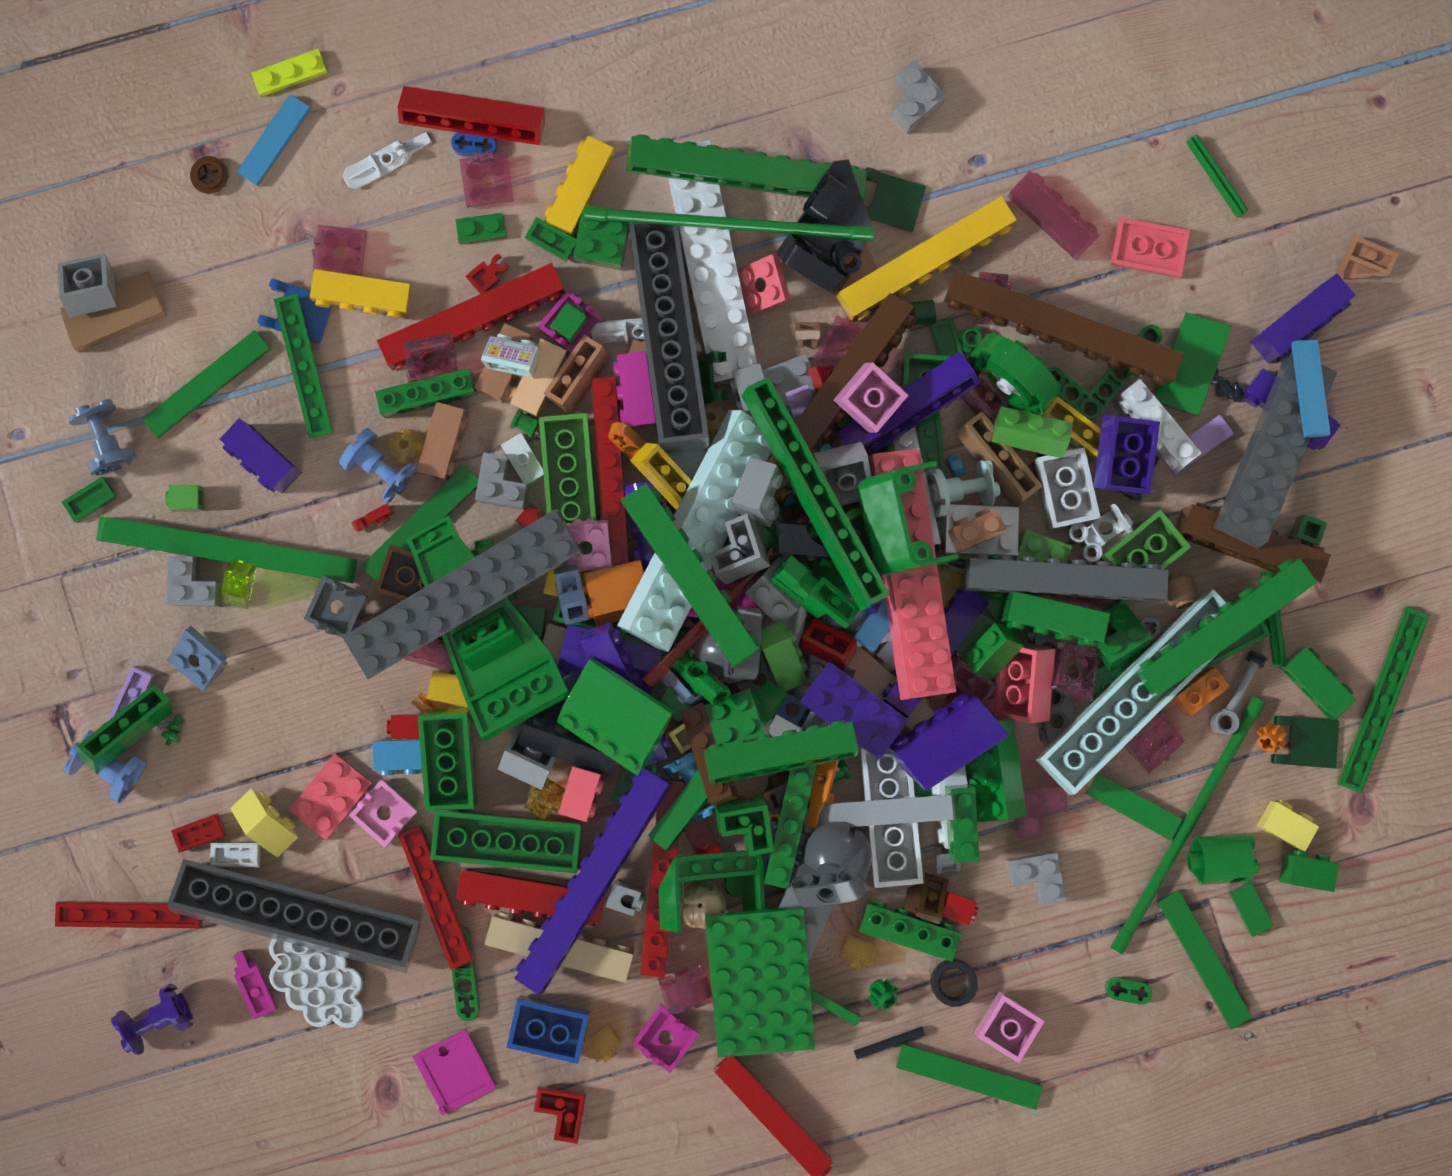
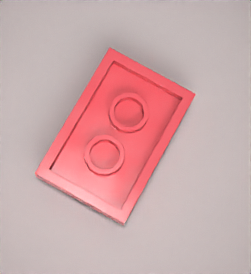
[1110,217,1190,278]
[289,753,373,840]

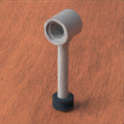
[1209,650,1267,735]

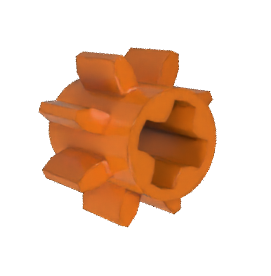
[1256,722,1288,754]

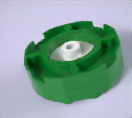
[966,332,1061,416]

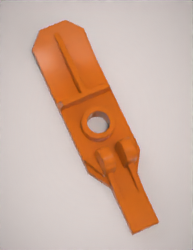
[805,760,840,828]

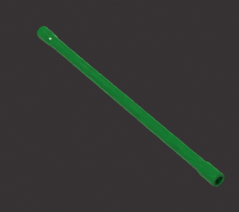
[584,205,874,242]
[1110,697,1266,955]

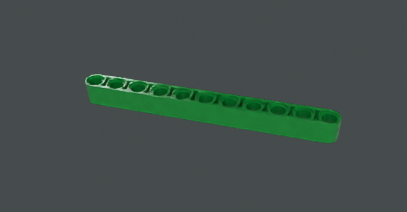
[95,516,357,584]

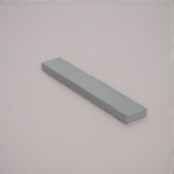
[812,794,956,830]

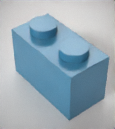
[373,740,422,775]

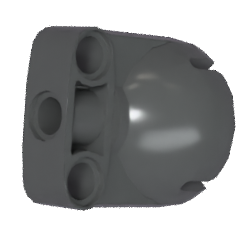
[691,606,762,685]
[791,822,872,907]

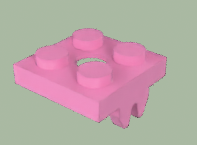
[563,518,613,572]
[349,779,418,848]

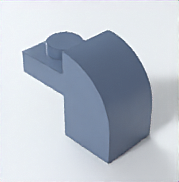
[553,564,589,625]

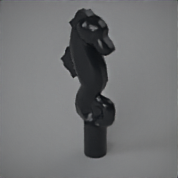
[1211,368,1243,402]

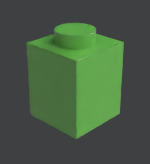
[165,485,204,511]

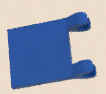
[258,279,332,344]

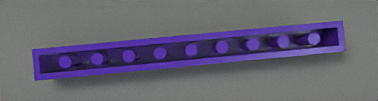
[514,768,673,995]

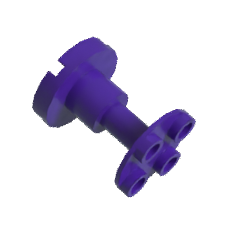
[111,983,194,1055]

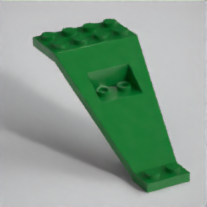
[406,515,570,742]

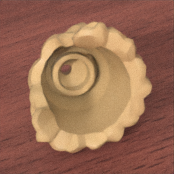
[683,880,726,929]

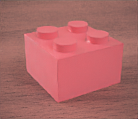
[558,765,606,822]

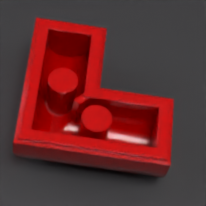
[534,1086,586,1144]

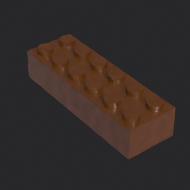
[1175,502,1331,583]

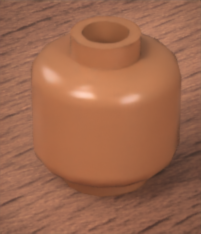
[1167,572,1198,610]

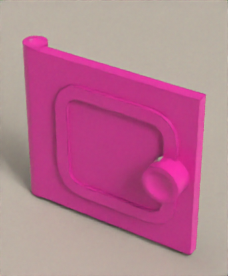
[412,1029,497,1116]

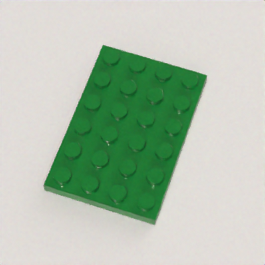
[705,906,816,1058]

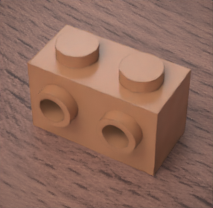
[948,508,1007,553]

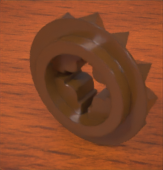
[190,156,229,195]

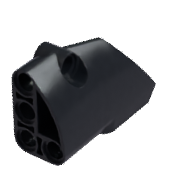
[776,159,872,296]

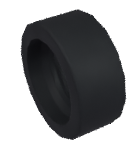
[930,959,978,1007]

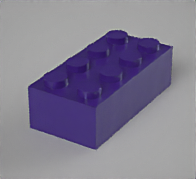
[1250,273,1356,363]
[798,662,909,760]

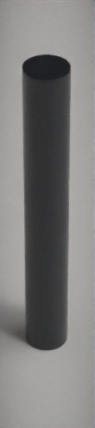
[854,1026,925,1060]

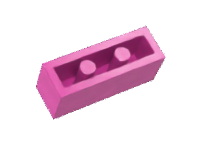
[613,351,656,429]

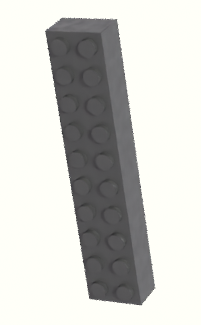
[629,222,709,453]
[342,509,583,679]
[167,859,421,974]

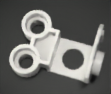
[1068,503,1133,563]

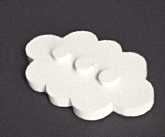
[269,939,364,1028]

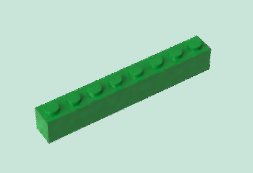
[621,483,760,669]
[1135,558,1318,697]

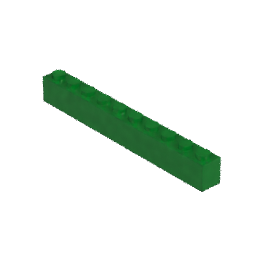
[626,134,867,200]
[741,376,890,612]

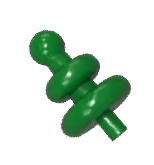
[161,715,183,746]

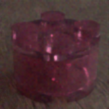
[658,966,713,1014]

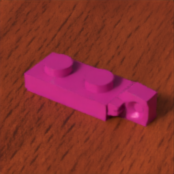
[233,950,278,1019]

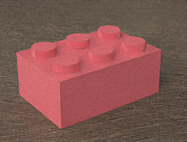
[993,642,1055,724]

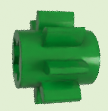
[867,978,899,1010]

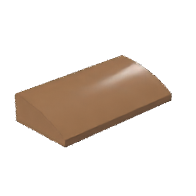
[60,271,167,352]

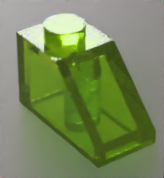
[221,559,257,609]

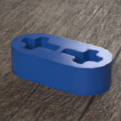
[451,133,497,159]

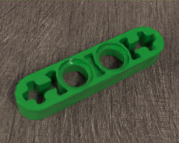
[452,925,480,1021]

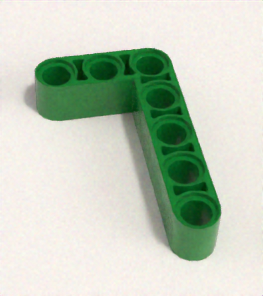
[1048,324,1163,421]

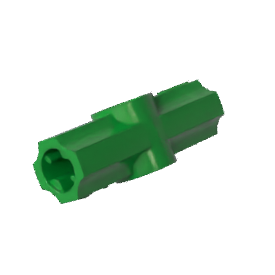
[669,650,731,706]

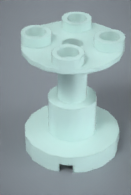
[925,460,1000,517]

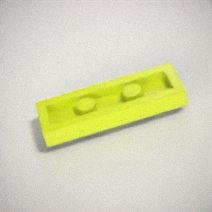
[252,49,328,97]

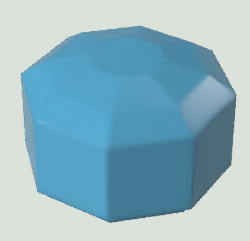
[946,454,966,477]

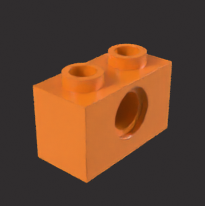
[1173,667,1230,716]

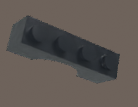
[772,521,872,561]

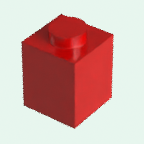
[387,715,420,739]
[942,891,979,925]

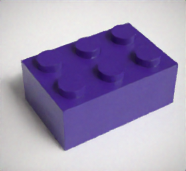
[1094,415,1160,494]
[220,418,302,493]

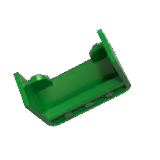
[857,461,959,576]
[659,850,765,933]

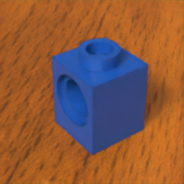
[775,692,810,726]

